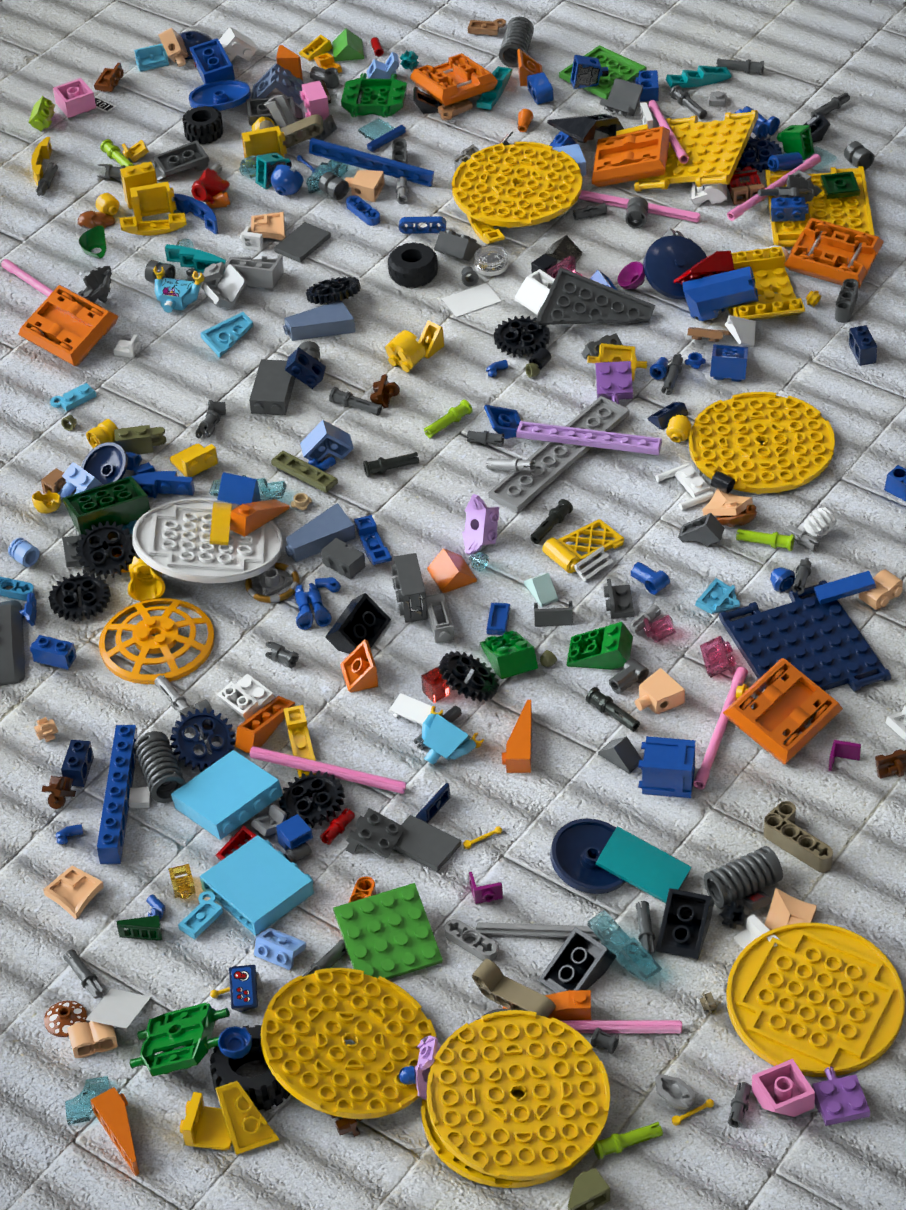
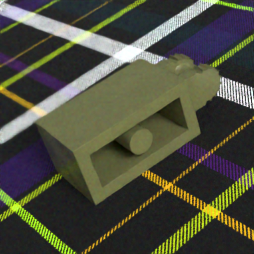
[114,425,167,454]

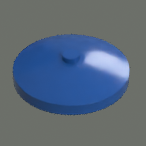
[189,80,251,111]

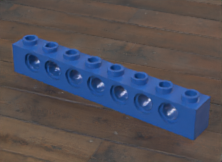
[97,725,138,864]

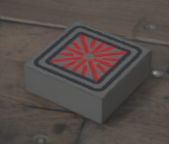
[742,890,772,911]

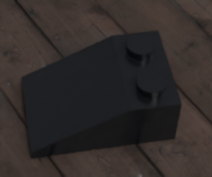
[656,888,714,960]
[538,927,617,993]

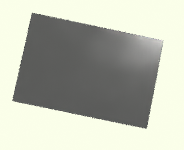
[274,222,331,263]
[393,815,461,872]

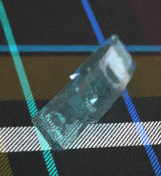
[306,146,349,193]
[587,910,662,982]

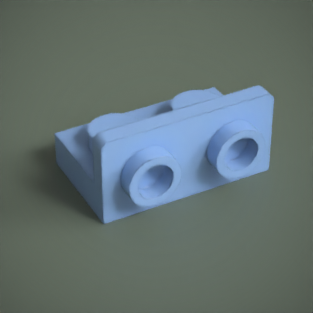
[254,927,306,970]

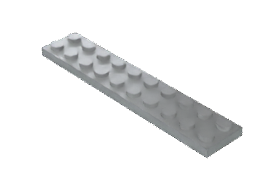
[488,396,629,512]

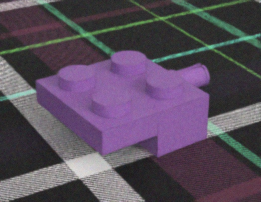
[595,361,633,404]
[812,1067,870,1126]

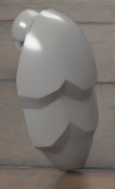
[655,1074,695,1110]

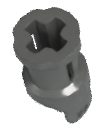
[97,164,125,180]
[195,410,221,439]
[265,641,299,669]

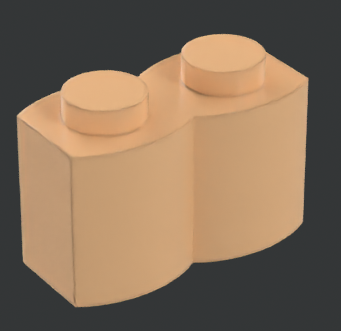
[859,569,903,610]
[67,1021,118,1058]

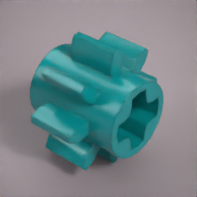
[400,50,419,70]

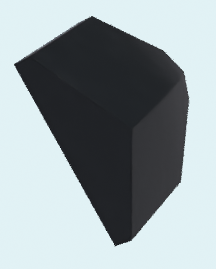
[413,87,443,114]
[804,112,830,142]

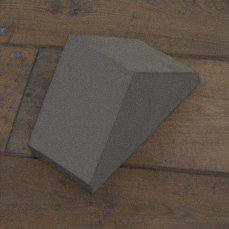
[598,736,642,774]

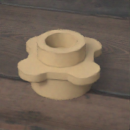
[291,493,312,510]

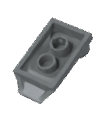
[246,96,303,126]
[153,140,210,181]

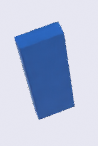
[814,571,876,605]

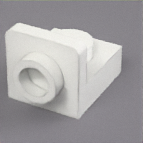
[240,226,264,251]
[114,334,141,358]

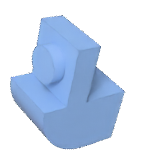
[367,52,400,79]

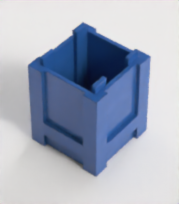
[638,736,696,798]

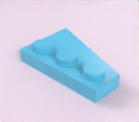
[200,312,253,358]

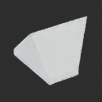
[725,315,756,348]

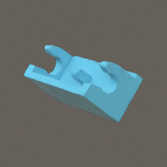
[134,44,169,72]

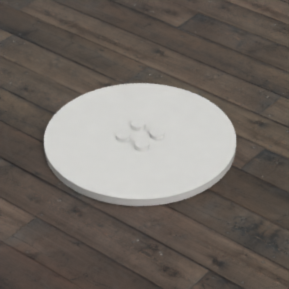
[132,498,283,583]

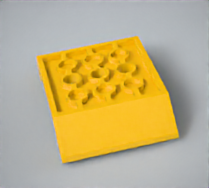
[728,247,805,321]

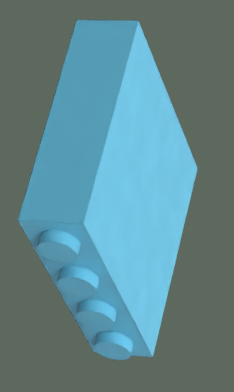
[171,750,283,840]
[200,835,314,936]

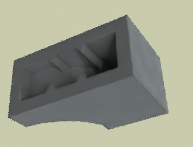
[678,513,725,546]

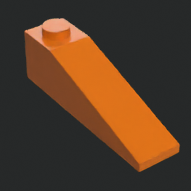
[230,499,290,537]
[235,696,295,753]
[502,700,532,773]
[503,990,591,1020]
[90,1087,139,1176]

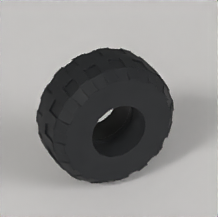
[388,242,438,288]

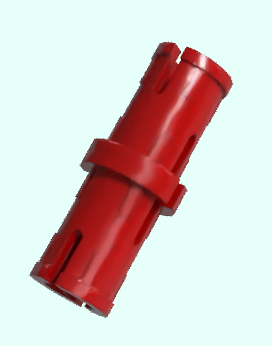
[320,808,355,845]

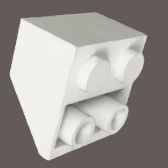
[515,269,555,315]

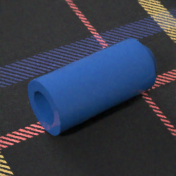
[768,152,803,172]

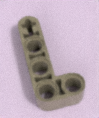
[259,114,323,148]
[764,801,833,873]
[472,959,556,1018]

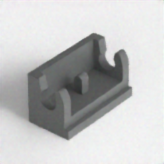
[534,601,573,627]

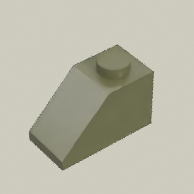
[568,1168,610,1210]

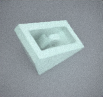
[524,573,558,607]

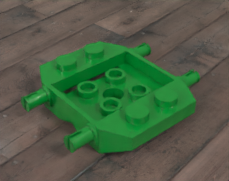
[341,73,407,118]
[130,1002,230,1077]

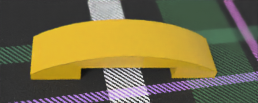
[31,137,52,186]
[119,213,187,236]
[466,214,505,244]
[210,502,232,545]
[283,705,316,779]

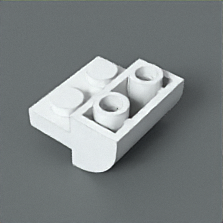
[692,182,727,204]
[217,674,275,720]

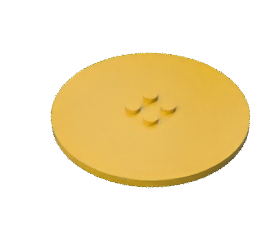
[726,923,905,1077]

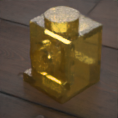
[168,864,196,899]

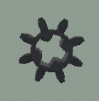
[719,901,748,929]

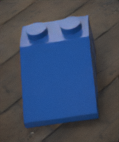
[189,38,235,84]
[710,344,748,382]

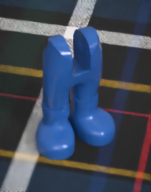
[735,106,780,139]
[295,583,332,630]

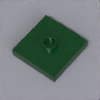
[820,172,860,199]

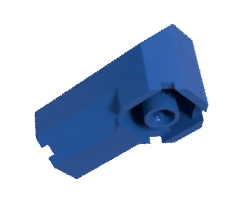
[683,266,759,321]

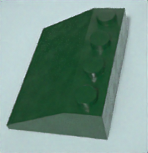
[62,476,151,535]

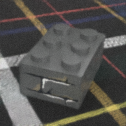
[391,553,428,623]

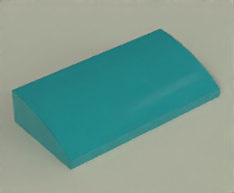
[595,826,692,903]

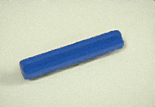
[367,125,406,152]

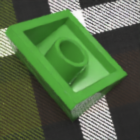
[332,28,364,61]

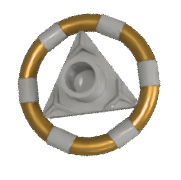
[245,562,300,603]

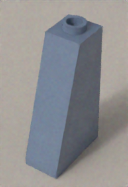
[283,301,356,341]
[285,503,356,562]

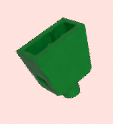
[777,125,814,160]

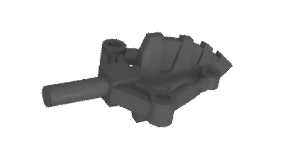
[758,175,822,203]
[78,266,112,303]

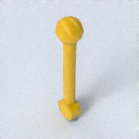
[463,826,503,849]
[672,1099,714,1126]

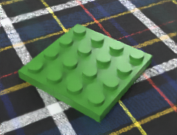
[559,45,646,99]
[333,883,443,980]

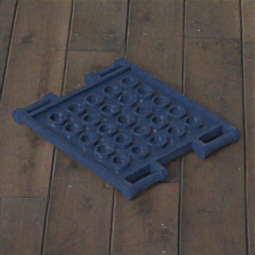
[719,580,891,692]

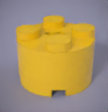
[385,330,426,372]

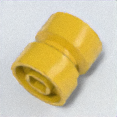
[86,419,118,448]

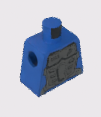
[570,55,608,89]

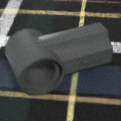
[310,66,340,89]
[609,658,649,694]

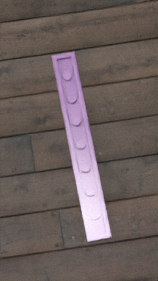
[516,421,662,455]

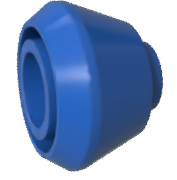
[770,567,795,592]

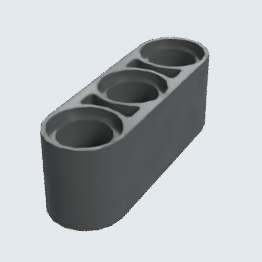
[392,138,408,179]
[835,279,858,323]

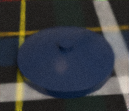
[643,236,707,300]
[550,818,626,894]

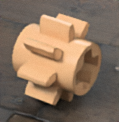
[34,717,58,742]

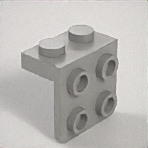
[201,264,247,309]

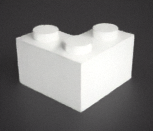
[219,27,258,61]

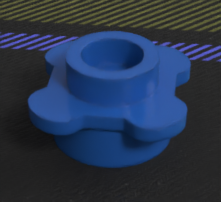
[685,352,706,369]

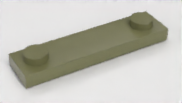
[271,451,338,493]

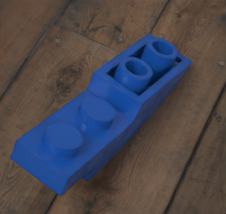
[123,471,195,498]

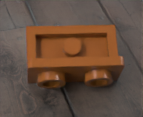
[94,63,124,92]

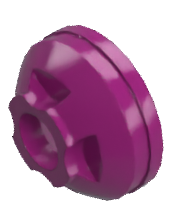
[617,261,645,289]

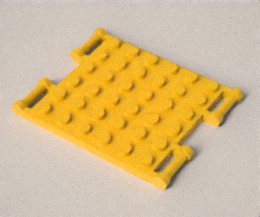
[634,110,758,192]
[765,166,875,247]

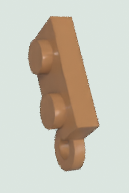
[468,19,506,36]
[438,99,473,121]
[687,327,731,342]

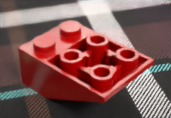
[674,251,735,285]

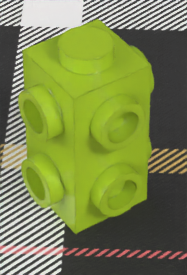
[28,96,55,132]

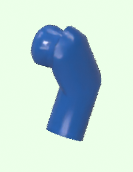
[486,360,508,377]
[308,456,336,471]
[315,577,341,592]
[55,824,83,845]
[146,894,165,920]

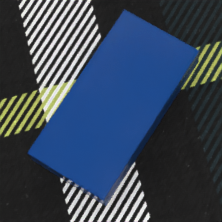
[486,602,511,635]

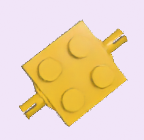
[587,343,647,382]

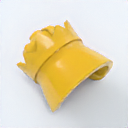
[127,556,165,602]

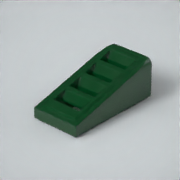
[117,915,162,940]

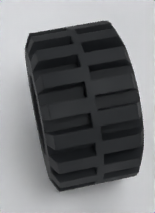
[182,106,224,144]

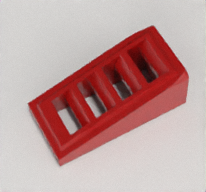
[215,826,257,861]

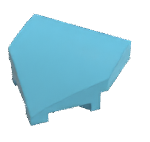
[695,578,740,614]

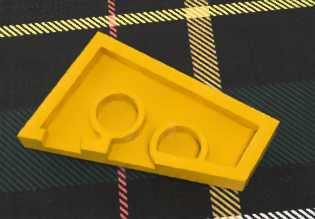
[215,1081,280,1155]

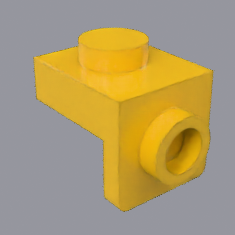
[122,140,149,162]

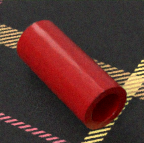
[370,37,384,57]

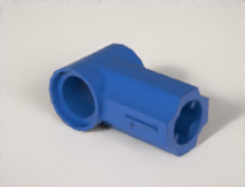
[631,562,670,595]

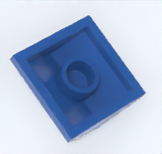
[484,405,521,439]

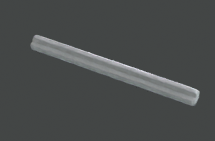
[476,922,604,939]

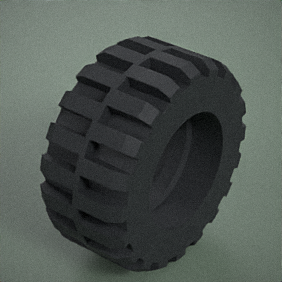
[210,1025,290,1111]

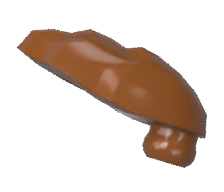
[78,211,115,228]
[716,505,757,527]

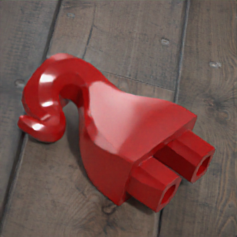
[191,168,230,204]

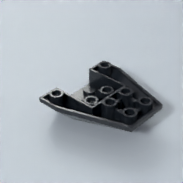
[547,114,624,143]

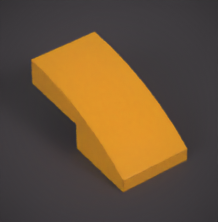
[314,53,342,73]

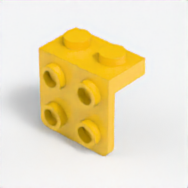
[170,444,218,477]
[180,1092,232,1151]

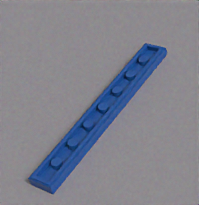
[309,138,434,187]

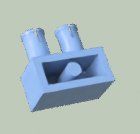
[58,462,103,500]

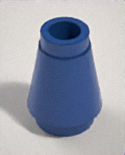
[650,357,669,380]

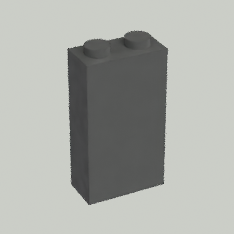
[249,359,296,415]

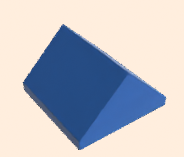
[217,472,261,505]

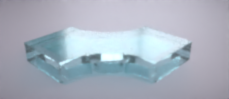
[65,1076,110,1125]

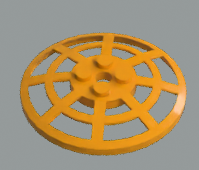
[99,598,215,684]

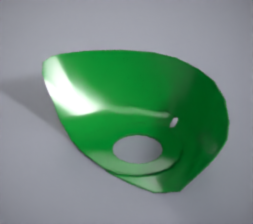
[79,225,106,259]

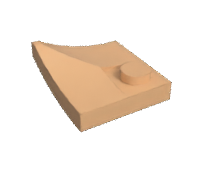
[251,212,285,241]
[702,489,753,516]
[43,866,104,919]
[764,888,817,930]

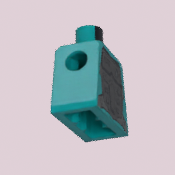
[255,153,292,189]

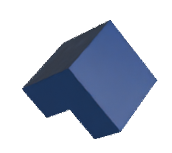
[276,814,313,851]

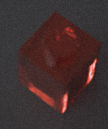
[421,667,450,703]

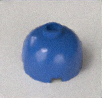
[271,165,304,196]

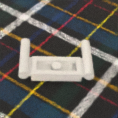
[655,463,714,510]

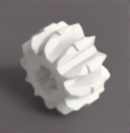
[804,507,837,539]

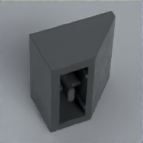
[434,230,482,261]

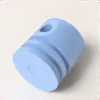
[8,538,40,567]

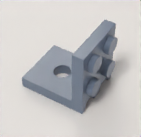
[252,63,304,105]

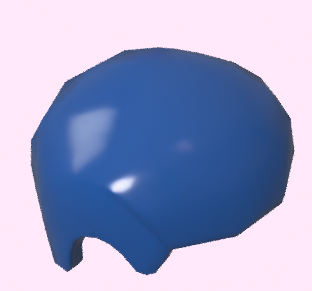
[218,1026,252,1059]

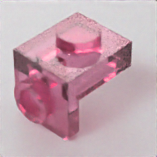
[643,615,676,643]

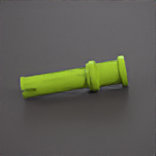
[100,139,134,167]
[424,400,473,438]
[736,528,795,551]
[593,1122,663,1160]

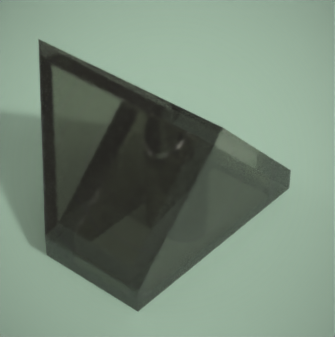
[545,235,582,264]

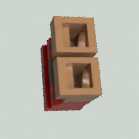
[727,167,765,205]

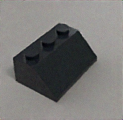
[325,593,391,654]

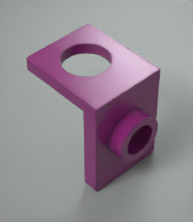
[829,740,861,771]
[469,872,503,904]

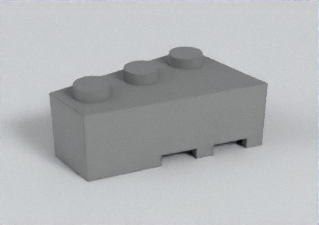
[224,255,284,289]

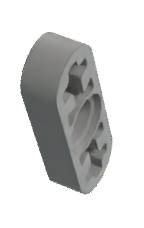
[445,919,497,961]

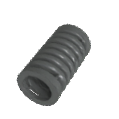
[499,16,534,67]
[133,731,186,803]
[704,846,783,908]

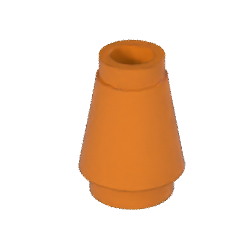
[518,109,534,132]
[206,192,231,209]

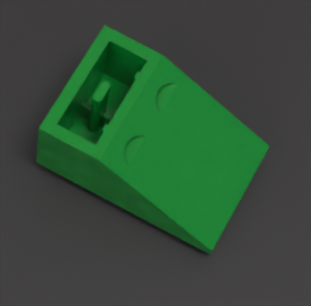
[566,622,633,670]
[480,631,538,679]

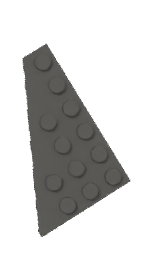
[536,267,656,325]

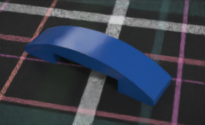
[173,194,218,234]
[354,515,392,565]

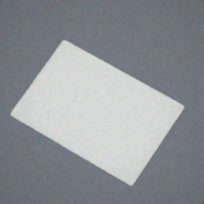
[442,283,501,317]
[86,989,151,1028]

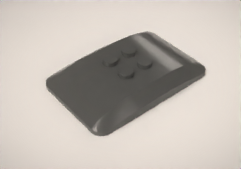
[0,600,25,686]

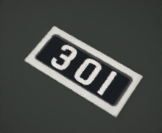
[94,96,116,112]

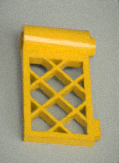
[542,519,624,573]

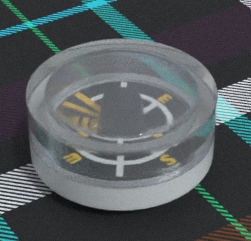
[474,245,508,276]

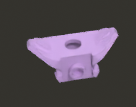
[462,494,499,555]
[414,1036,442,1100]

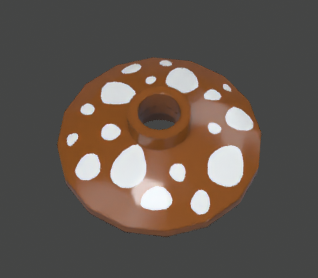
[44,1000,87,1037]

